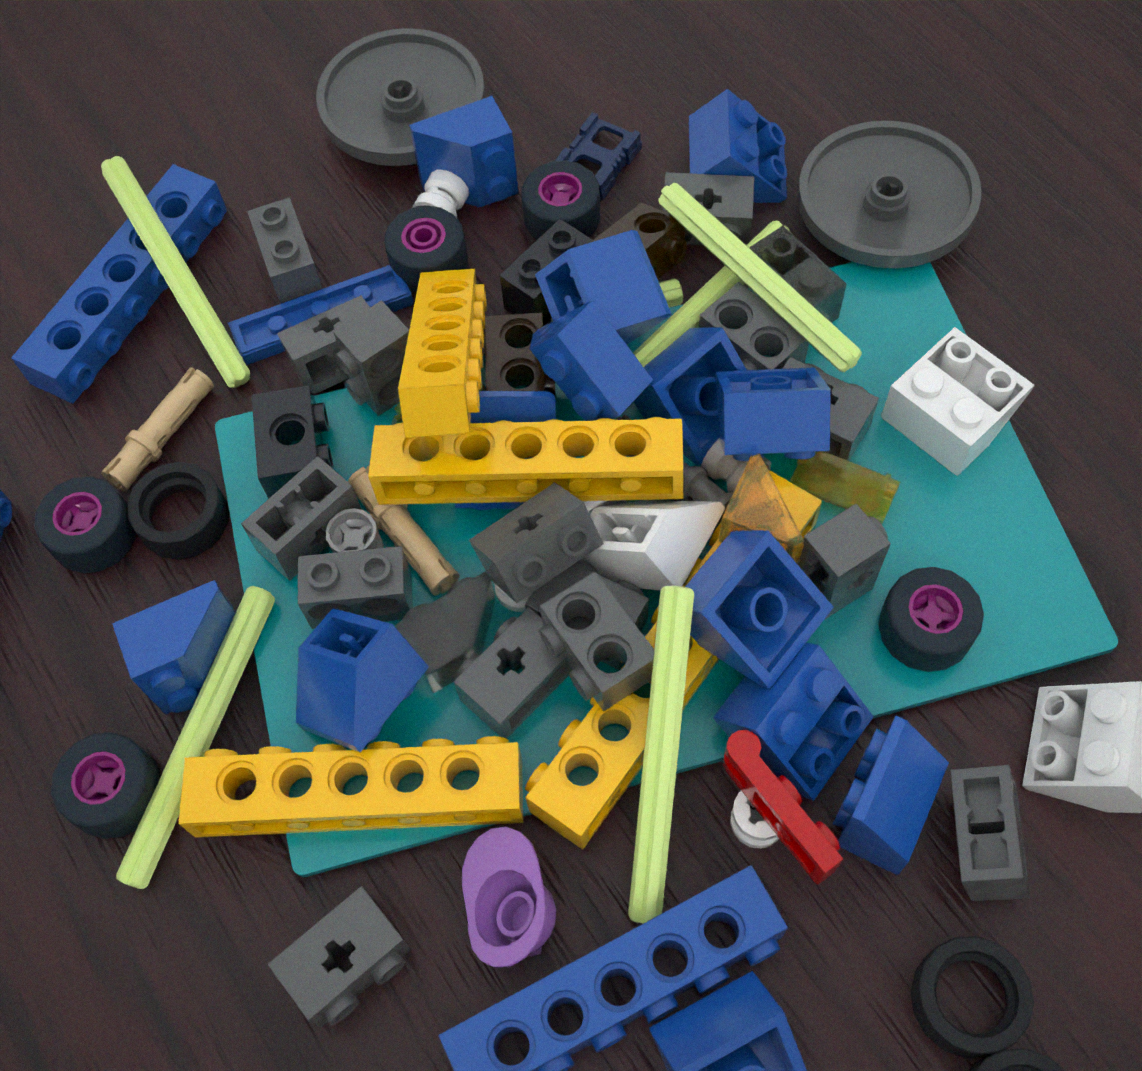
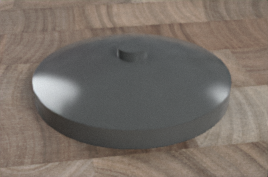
[316,28,486,166]
[798,121,982,268]

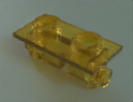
[790,451,901,524]

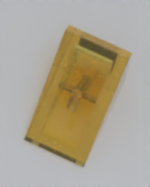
[719,453,804,564]

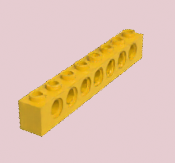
[525,470,822,850]

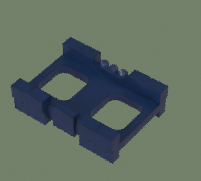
[555,112,642,201]

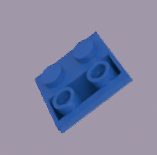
[689,89,788,203]
[535,230,672,345]
[296,608,429,752]
[713,643,874,801]
[833,716,949,875]

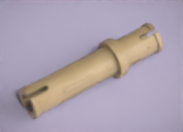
[101,367,214,492]
[348,466,460,596]

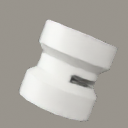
[412,170,469,218]

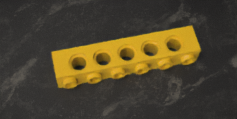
[398,269,487,438]
[368,417,683,505]
[178,736,523,837]

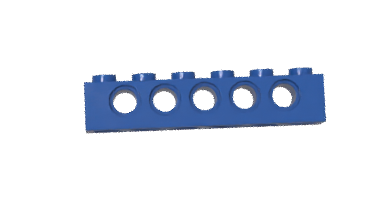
[11,164,227,404]
[438,865,788,1071]

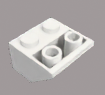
[881,327,1034,476]
[581,500,726,590]
[1022,681,1142,813]

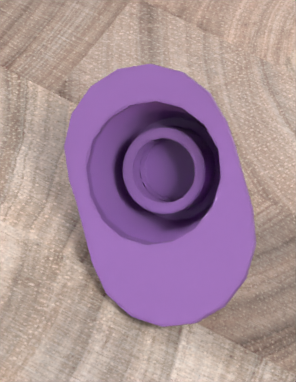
[462,827,556,968]

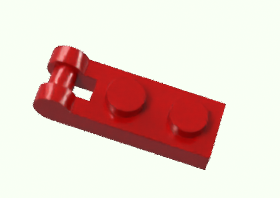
[723,730,843,885]

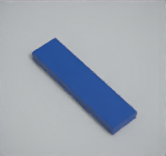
[228,265,414,365]

